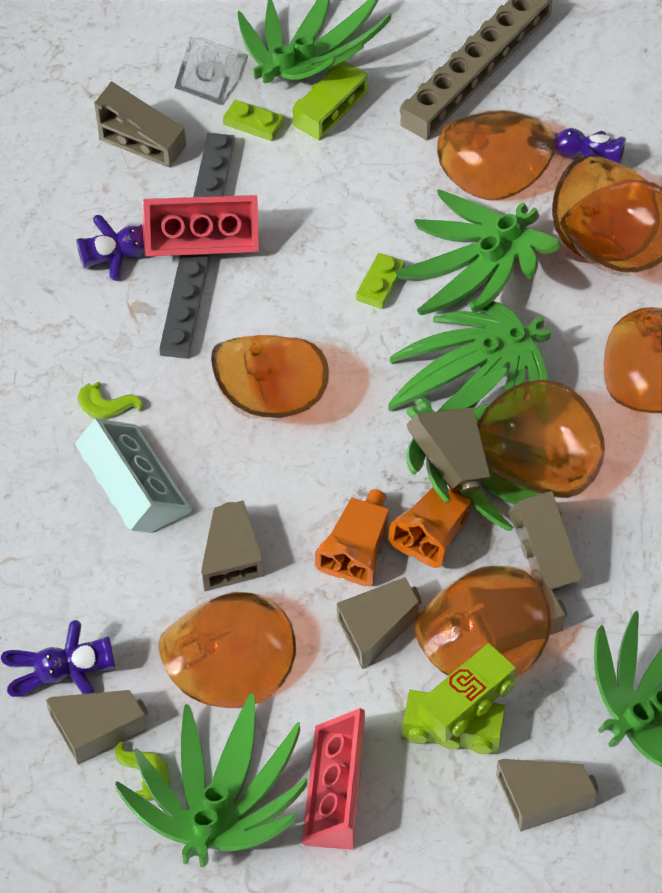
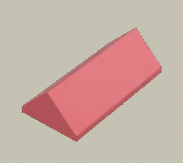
[142,195,259,256]
[302,708,365,850]

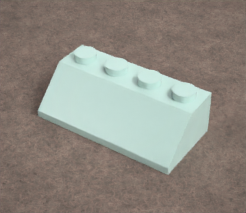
[75,418,192,533]

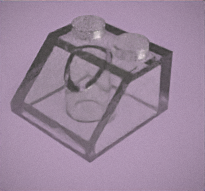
[174,36,249,105]

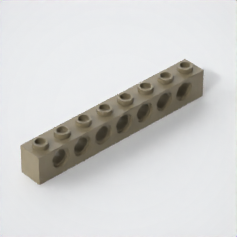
[400,0,552,140]

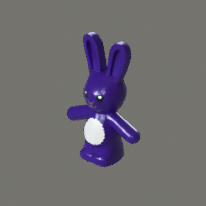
[526,126,626,168]
[76,215,145,281]
[1,620,115,697]

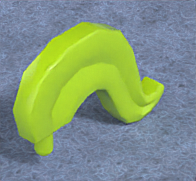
[77,382,143,419]
[115,742,170,801]

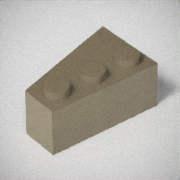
[94,81,186,168]
[508,491,582,591]

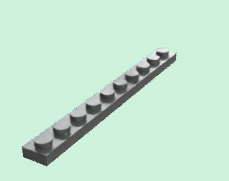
[159,133,235,359]

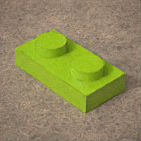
[223,99,284,141]
[356,252,405,309]

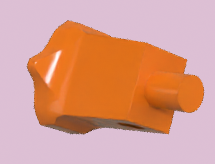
[388,487,471,568]
[315,489,389,586]

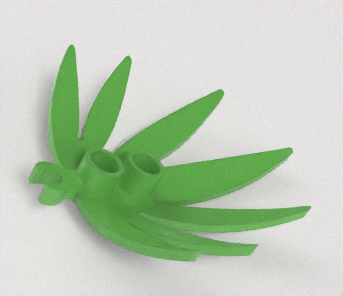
[237,0,391,84]
[395,189,561,315]
[388,299,551,438]
[406,367,570,531]
[594,611,662,767]
[115,693,308,868]

